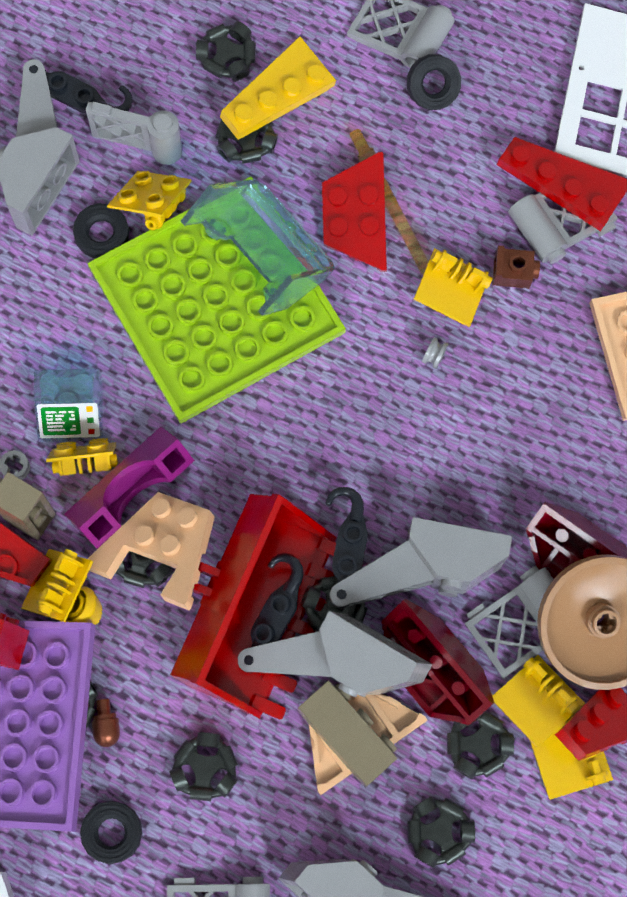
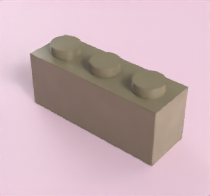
[0,472,56,541]
[297,680,398,788]

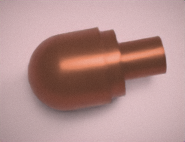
[92,699,120,747]

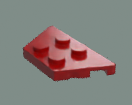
[322,152,387,272]

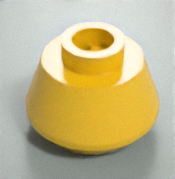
[61,586,103,625]

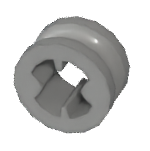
[422,337,449,369]
[0,450,30,480]

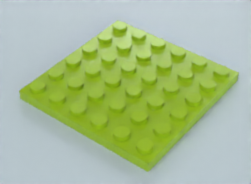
[87,176,346,424]

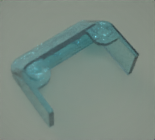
[181,180,335,316]

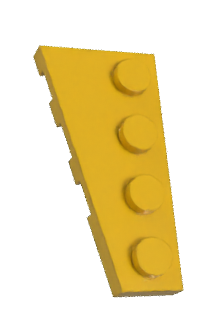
[220,37,336,140]

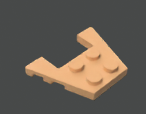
[88,492,215,611]

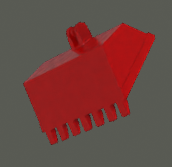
[170,494,337,720]

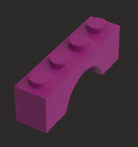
[64,427,195,549]

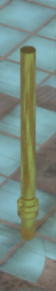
[349,129,429,277]

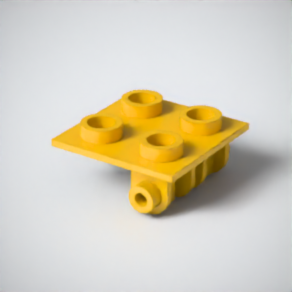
[107,171,192,230]
[414,248,493,327]
[46,438,118,476]
[21,549,93,622]
[493,655,585,748]
[530,723,613,800]

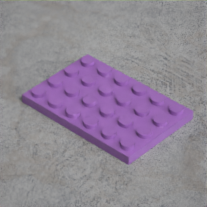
[0,621,96,832]

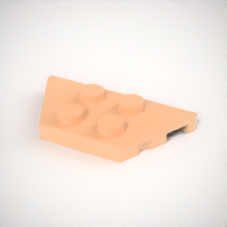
[309,694,428,796]

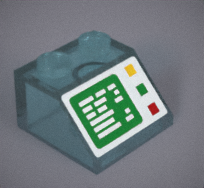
[34,369,103,442]

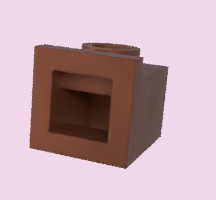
[492,245,540,289]

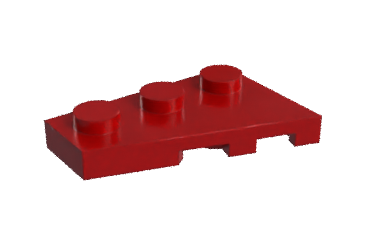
[0,521,52,587]
[555,688,627,761]

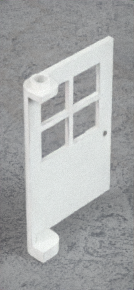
[554,3,627,178]

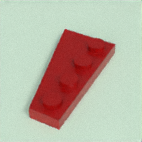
[496,137,627,232]

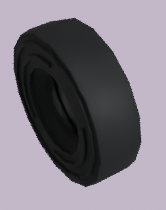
[407,54,461,110]
[73,203,130,259]
[80,801,143,864]

